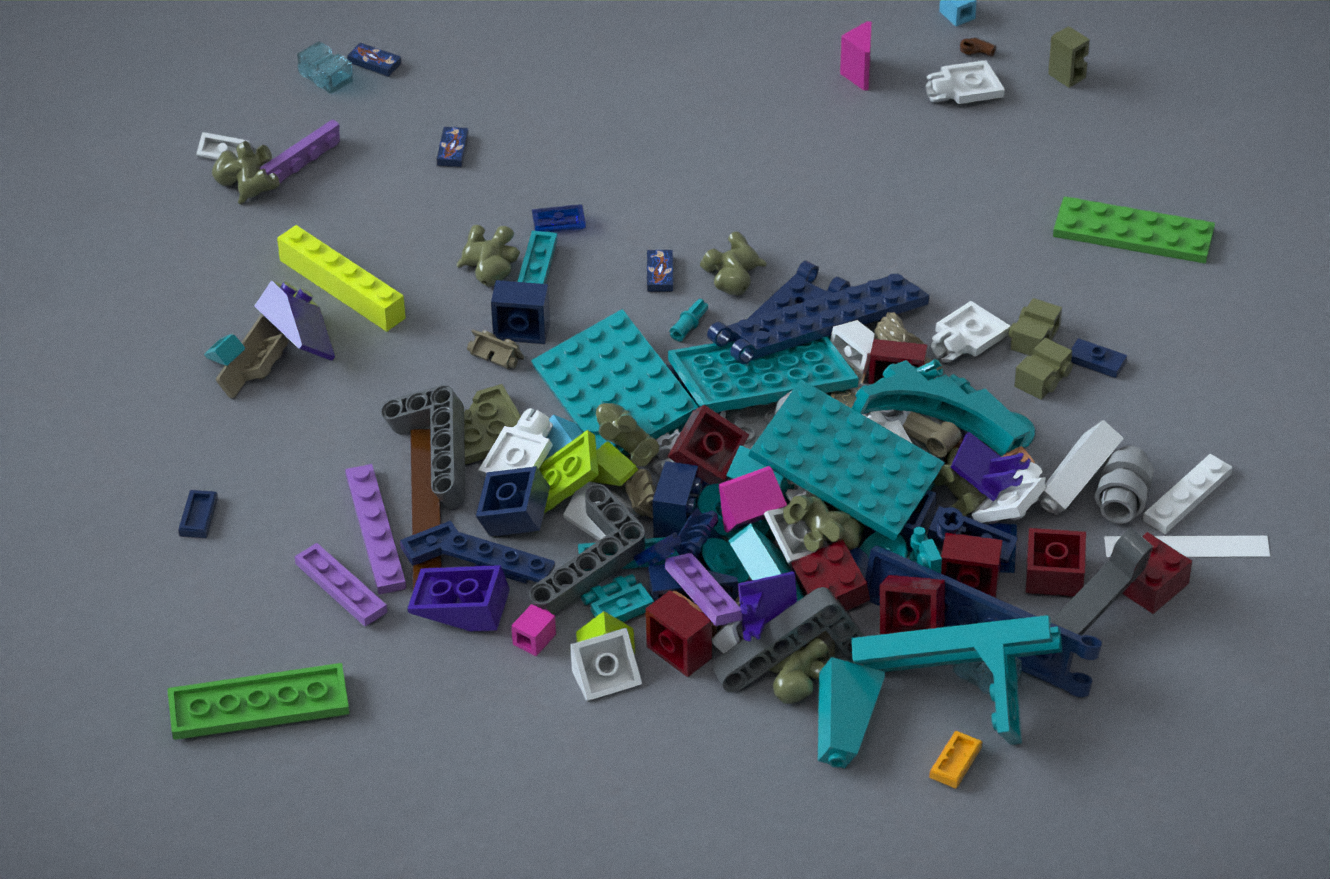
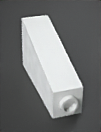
[1038,420,1124,515]

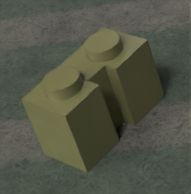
[1048,26,1090,88]
[1009,298,1062,356]
[1014,338,1073,400]

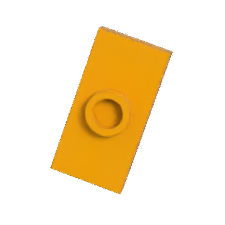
[929,730,982,789]

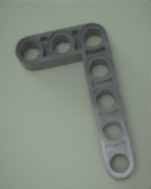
[381,385,465,509]
[529,484,646,615]
[1051,527,1153,636]
[713,587,865,693]

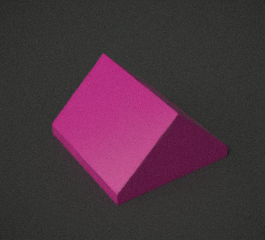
[840,21,872,91]
[719,466,787,533]

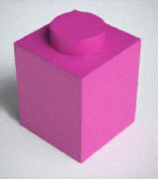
[511,604,556,656]

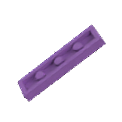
[259,119,340,183]
[294,543,387,626]
[665,553,742,626]

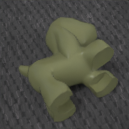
[212,141,280,204]
[456,225,520,287]
[700,231,767,296]
[596,403,659,467]
[933,448,987,517]
[783,495,861,551]
[768,638,828,704]

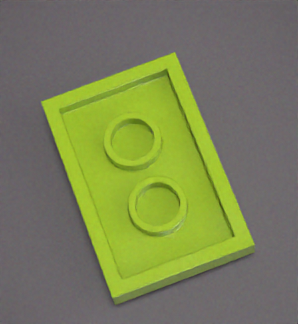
[539,430,599,513]

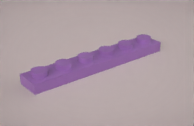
[345,464,406,595]

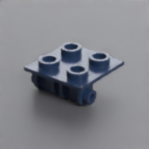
[672,507,724,571]

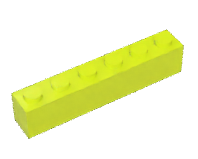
[277,225,406,332]

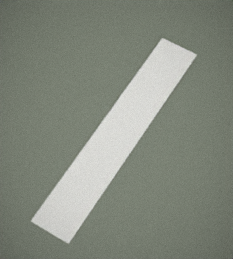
[1104,536,1270,557]

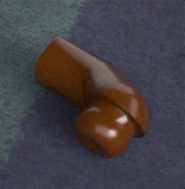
[960,37,997,57]

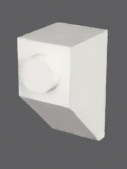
[830,320,874,374]

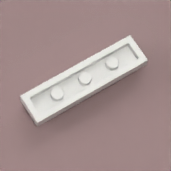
[1143,454,1232,534]

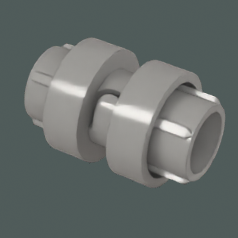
[1095,446,1154,524]

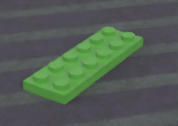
[1053,196,1215,264]
[167,663,350,740]

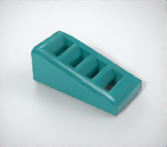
[204,334,245,366]

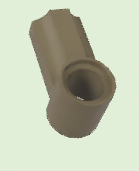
[903,412,962,458]

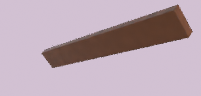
[411,429,442,590]

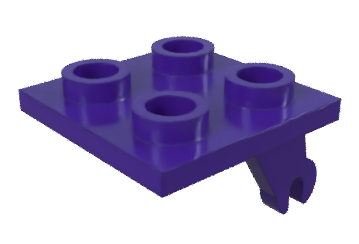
[951,432,1031,501]
[738,571,797,641]

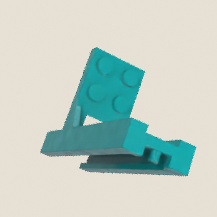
[852,615,1062,745]

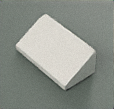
[196,132,253,160]

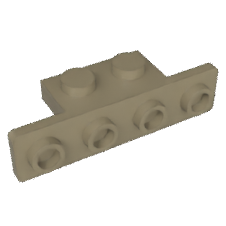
[216,314,289,398]

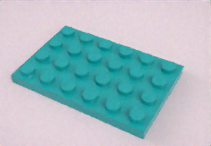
[531,309,699,456]
[668,336,859,413]
[748,379,945,542]

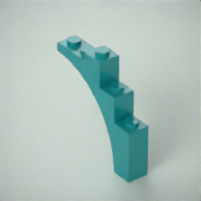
[852,360,1031,456]

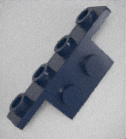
[441,531,555,584]

